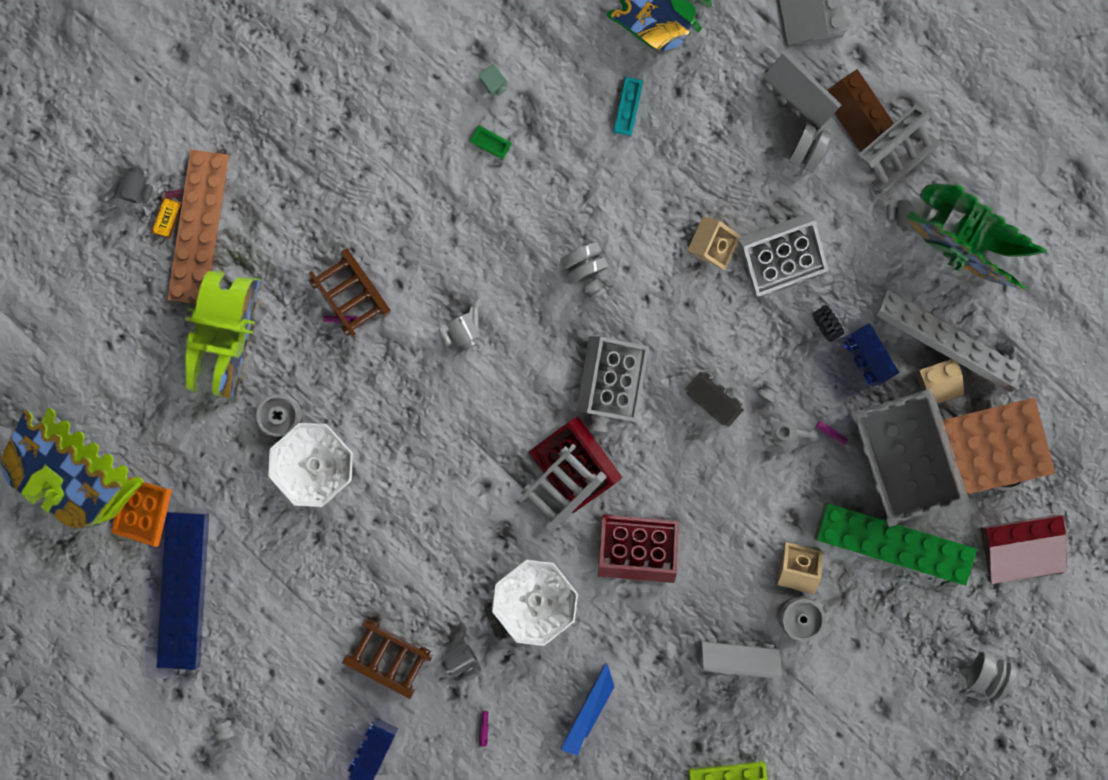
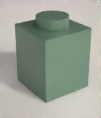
[478,63,508,97]

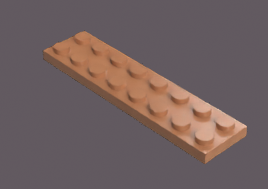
[167,149,230,304]

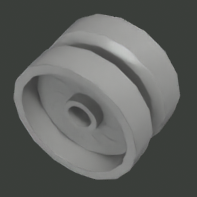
[788,124,831,173]
[560,242,609,285]
[256,394,303,437]
[779,596,826,642]

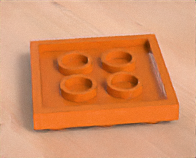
[111,477,172,547]

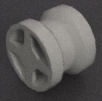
[583,279,607,302]
[756,381,781,403]
[589,414,610,433]
[212,720,234,741]

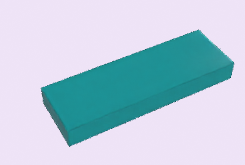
[613,76,644,137]

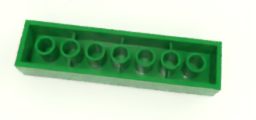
[814,503,977,586]

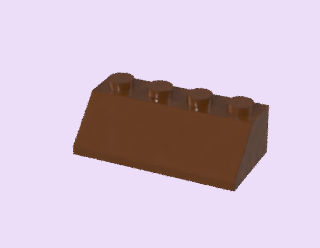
[827,69,894,152]

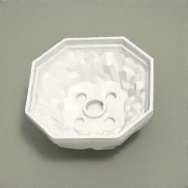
[268,423,353,507]
[492,560,578,646]

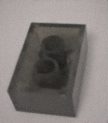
[682,371,744,428]

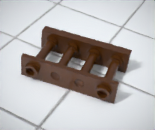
[308,248,391,339]
[342,619,433,699]

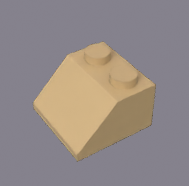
[687,217,741,270]
[915,359,964,404]
[777,542,823,594]

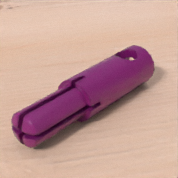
[323,315,358,324]
[816,420,848,445]
[479,711,489,747]

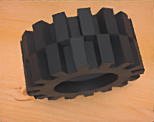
[812,305,844,342]

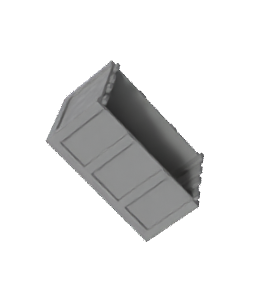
[852,388,969,527]

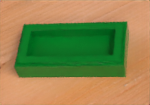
[469,125,512,160]

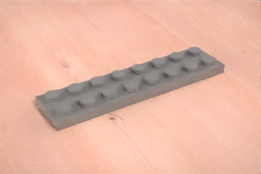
[876,290,1020,393]

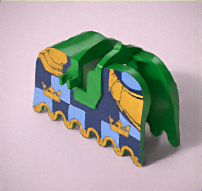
[607,0,712,50]
[906,183,1047,290]

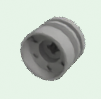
[967,651,1016,702]

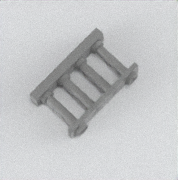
[858,105,942,193]
[519,444,607,532]

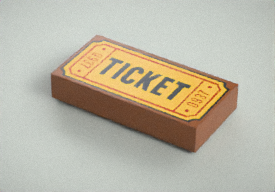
[151,197,182,239]

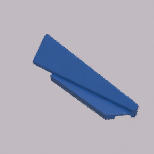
[561,663,614,756]

